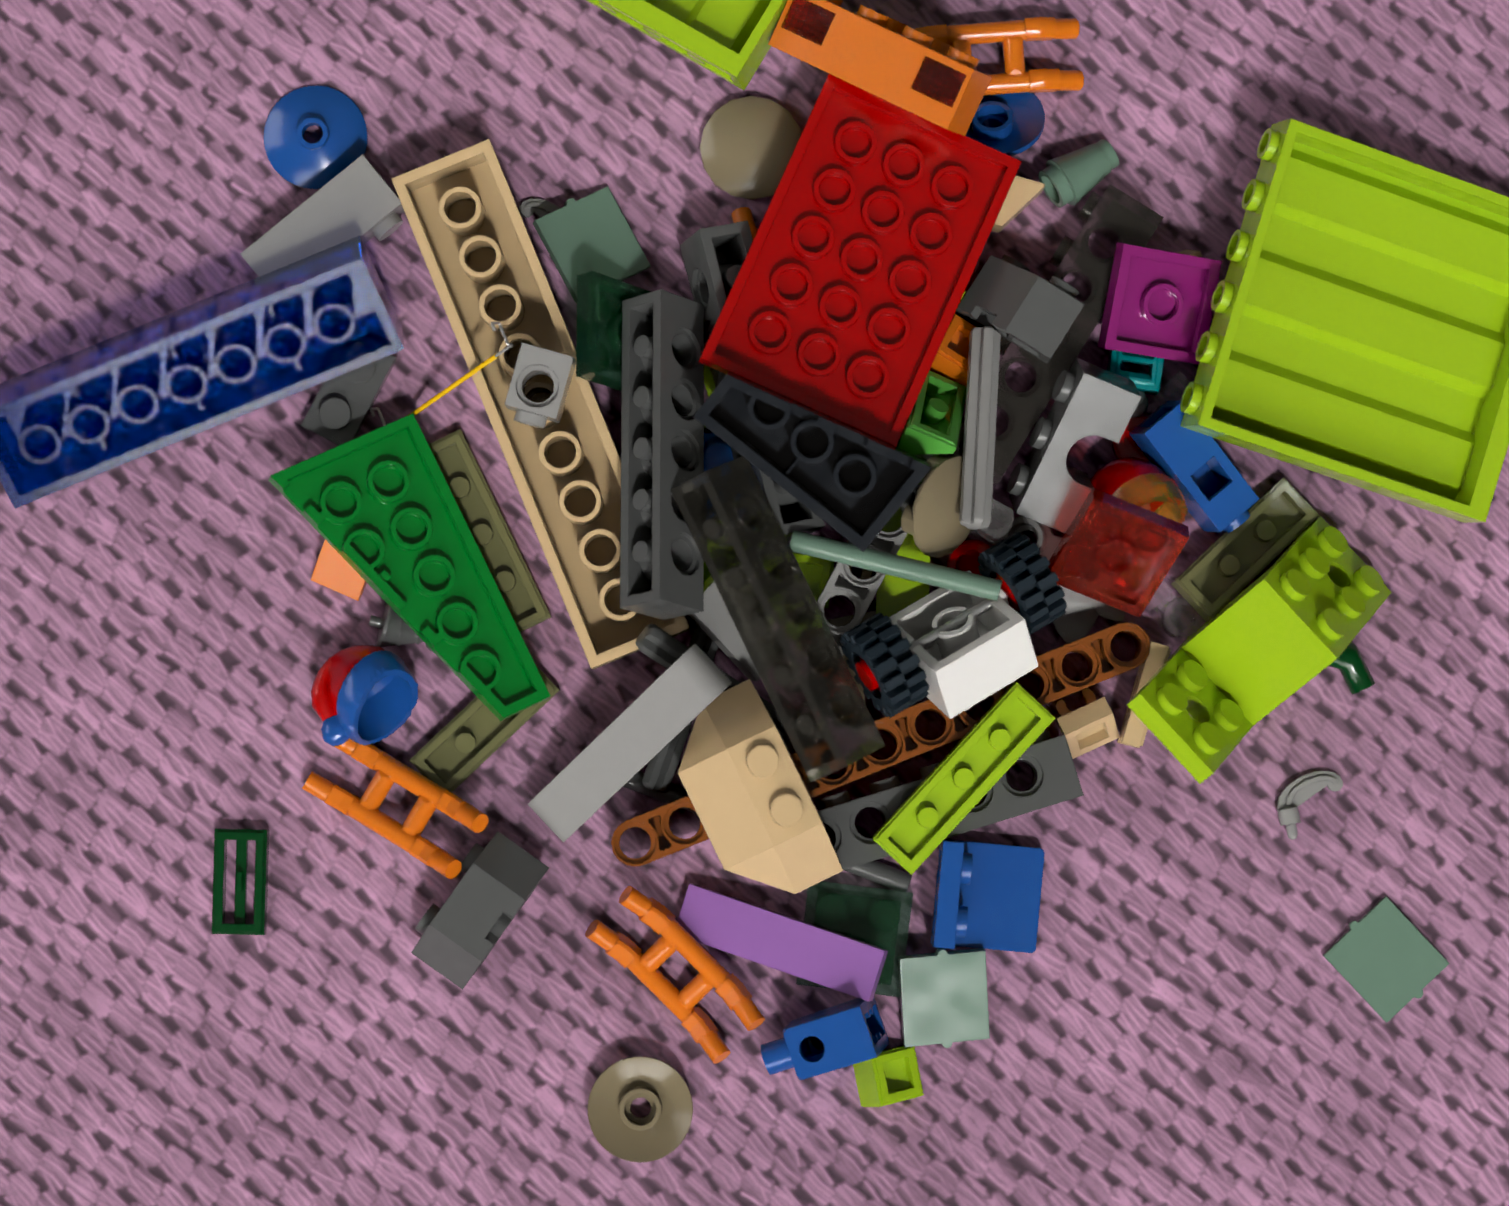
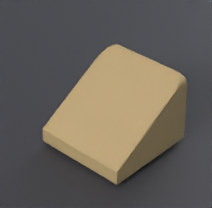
[992,176,1045,233]

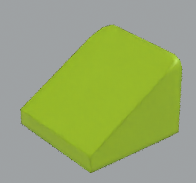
[853,1045,924,1107]

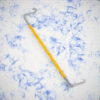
[370,321,513,426]

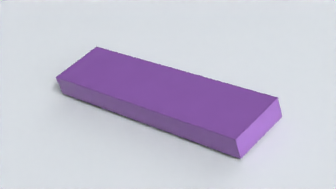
[677,883,889,1002]

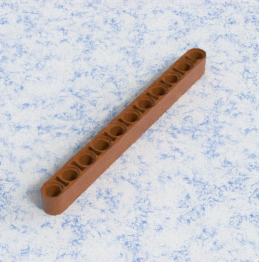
[611,622,1150,867]

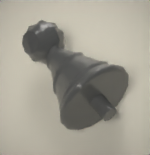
[368,604,435,654]

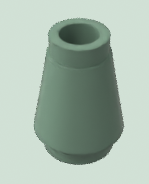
[1038,139,1119,208]

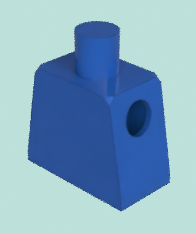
[761,998,890,1080]

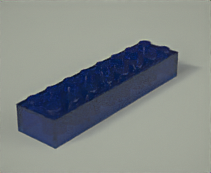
[0,235,405,509]

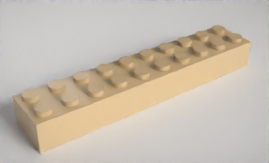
[391,139,691,669]

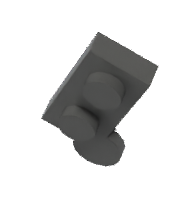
[301,312,397,445]

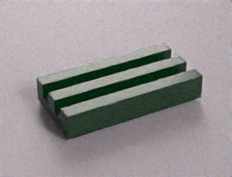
[212,828,269,935]

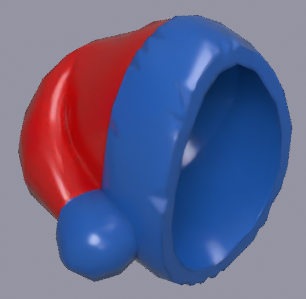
[311,645,418,747]

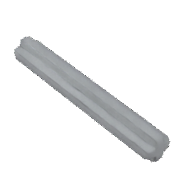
[959,326,1001,530]

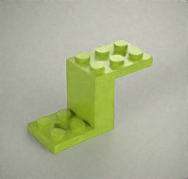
[1127,516,1392,784]

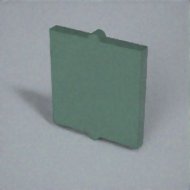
[533,186,651,303]
[1323,896,1450,1023]
[898,948,990,1048]

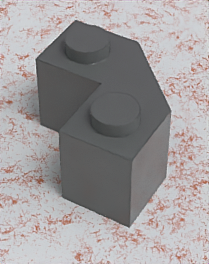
[955,255,1085,364]
[411,832,549,990]

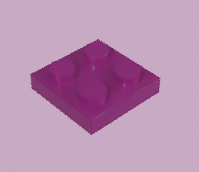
[1098,242,1222,365]

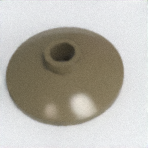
[588,1056,693,1163]

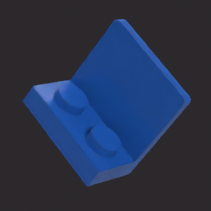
[930,839,1045,953]

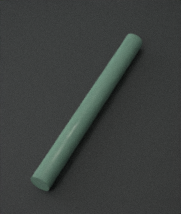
[789,530,1002,601]

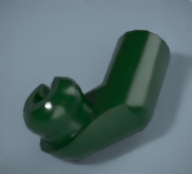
[1329,642,1375,695]

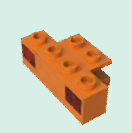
[768,0,992,136]

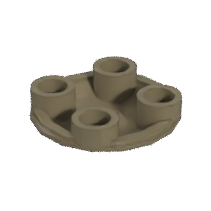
[700,96,801,200]
[901,454,971,558]

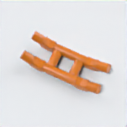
[912,17,1084,100]
[302,739,489,879]
[585,886,765,1064]

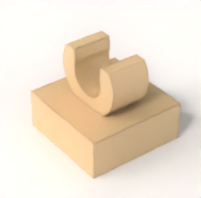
[1057,688,1120,759]

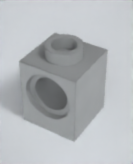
[504,343,576,429]

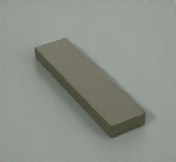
[429,429,552,633]

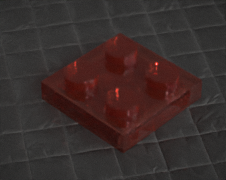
[1048,488,1189,618]

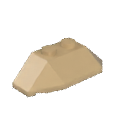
[678,679,843,894]

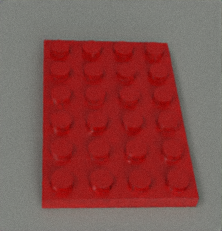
[699,74,1022,447]

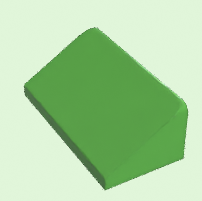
[896,371,966,455]

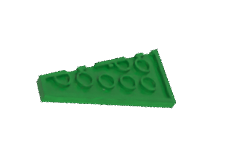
[268,413,551,721]

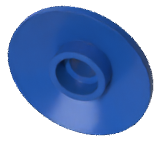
[264,85,368,189]
[945,92,1045,156]

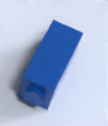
[1129,400,1259,533]

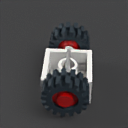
[840,532,1067,719]

